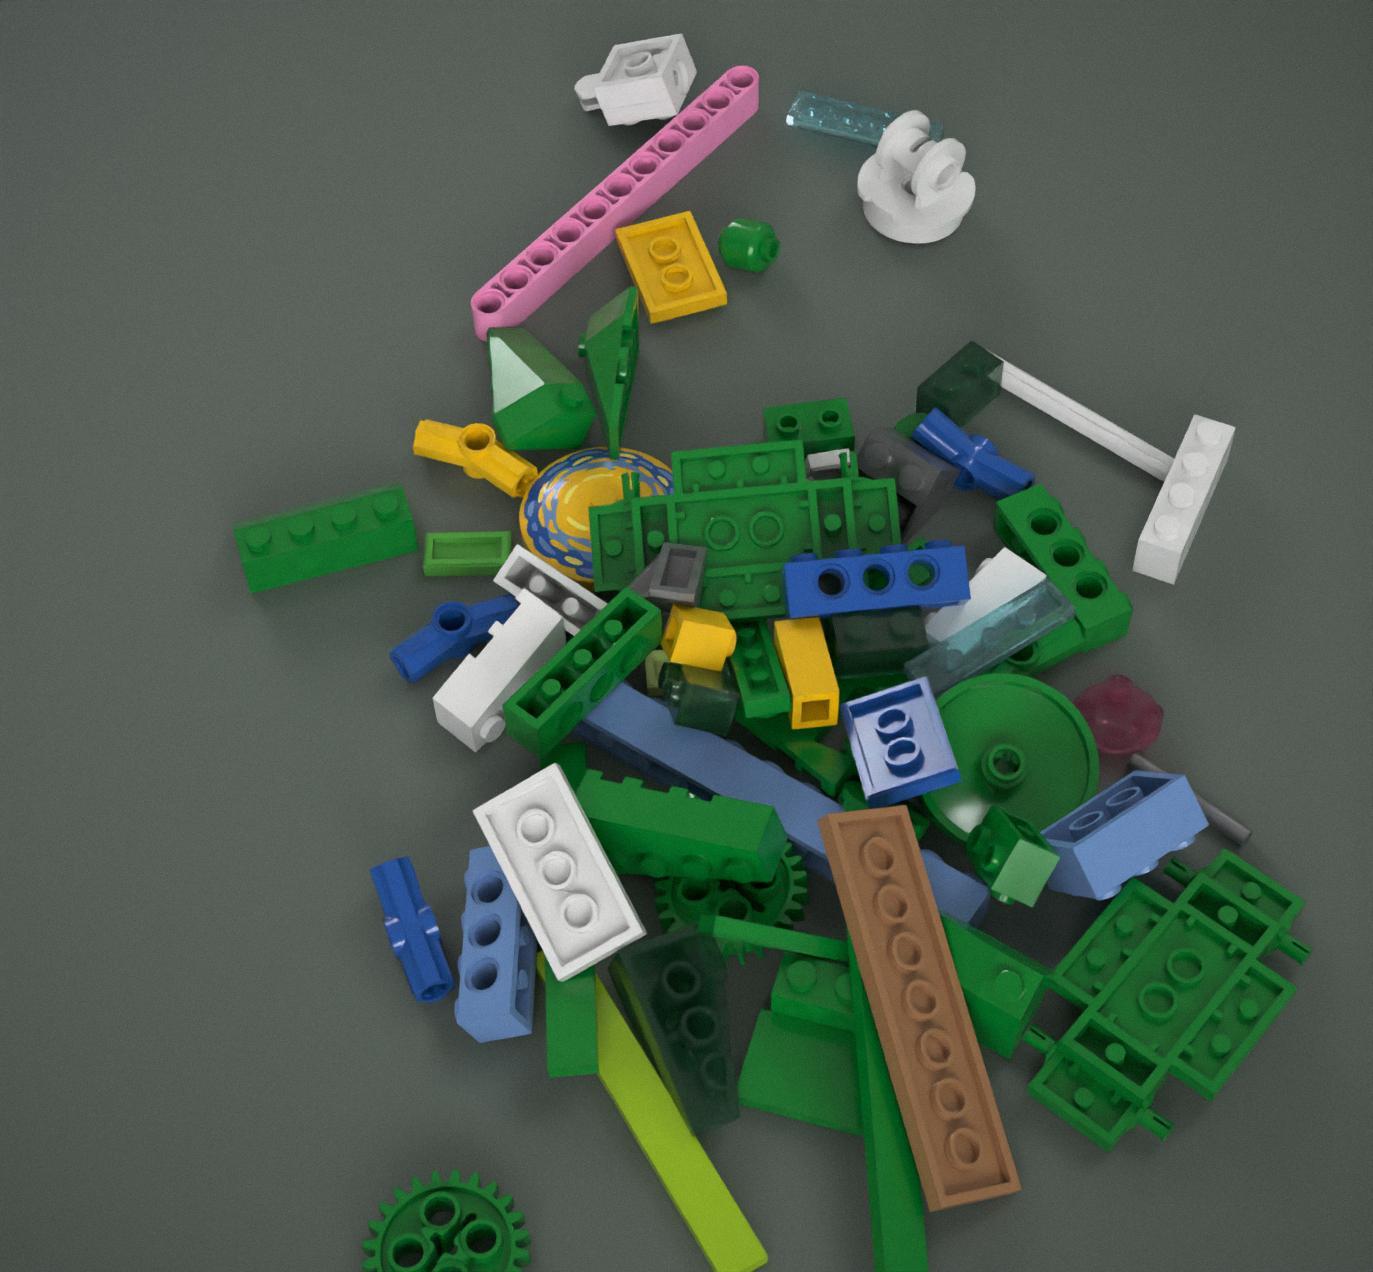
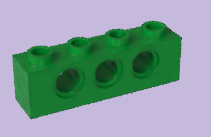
[993,483,1133,655]
[502,586,663,760]

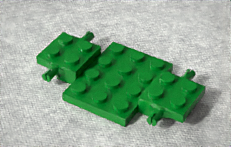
[588,439,901,623]
[1022,848,1313,1153]

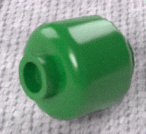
[718,218,780,273]

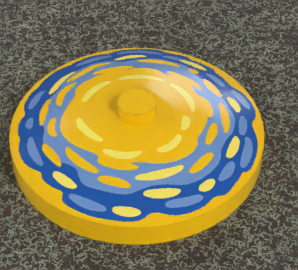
[519,447,674,593]

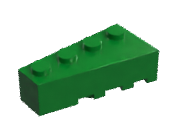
[576,769,788,883]

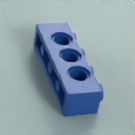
[781,540,971,620]

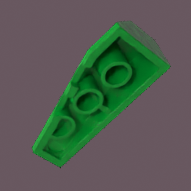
[578,287,640,460]
[486,327,597,450]
[937,907,1056,1060]

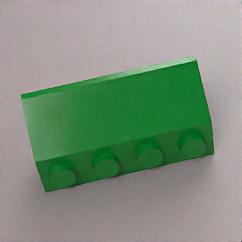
[233,481,419,594]

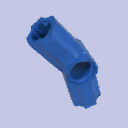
[911,407,1036,500]
[389,593,518,683]
[370,856,455,1003]

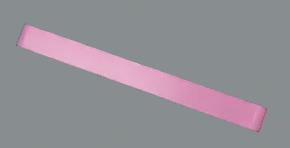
[471,65,759,342]

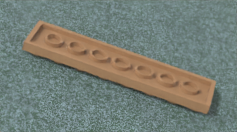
[817,805,1022,1212]

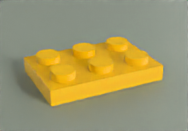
[615,211,727,324]

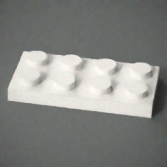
[472,763,647,982]

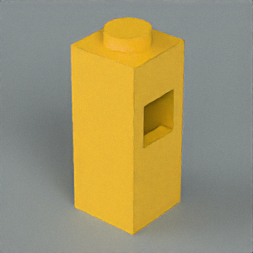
[774,617,839,730]

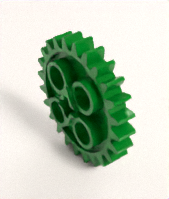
[654,842,810,966]
[362,1169,532,1272]

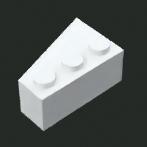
[433,588,566,752]

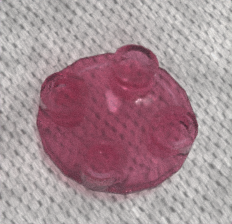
[1073,674,1164,755]

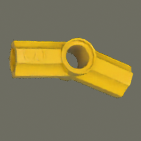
[413,419,538,498]

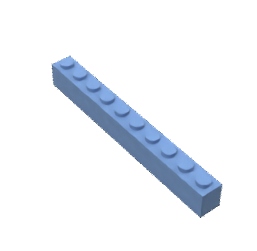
[570,680,990,928]

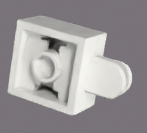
[574,33,697,126]

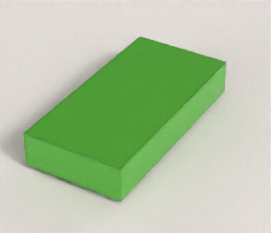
[423,531,513,576]

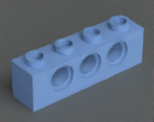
[454,846,537,1043]

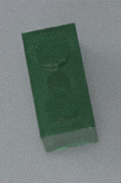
[915,340,1004,428]
[825,606,929,680]
[658,660,740,736]

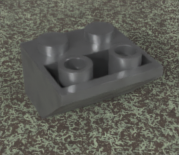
[857,427,961,544]

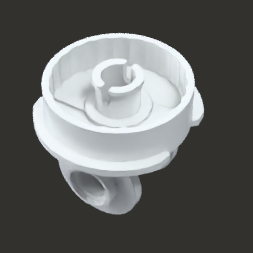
[857,110,976,244]

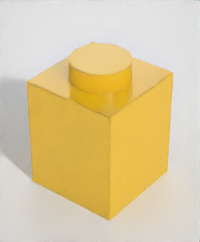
[660,603,736,672]

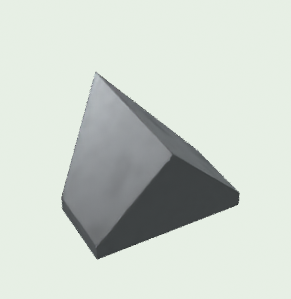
[628,542,707,612]

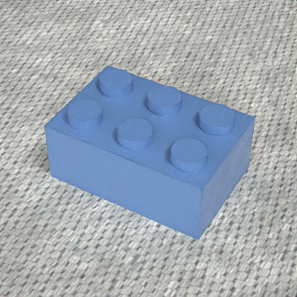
[1040,770,1209,900]

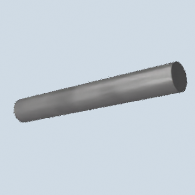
[1127,752,1253,846]

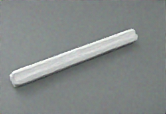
[963,344,1174,481]

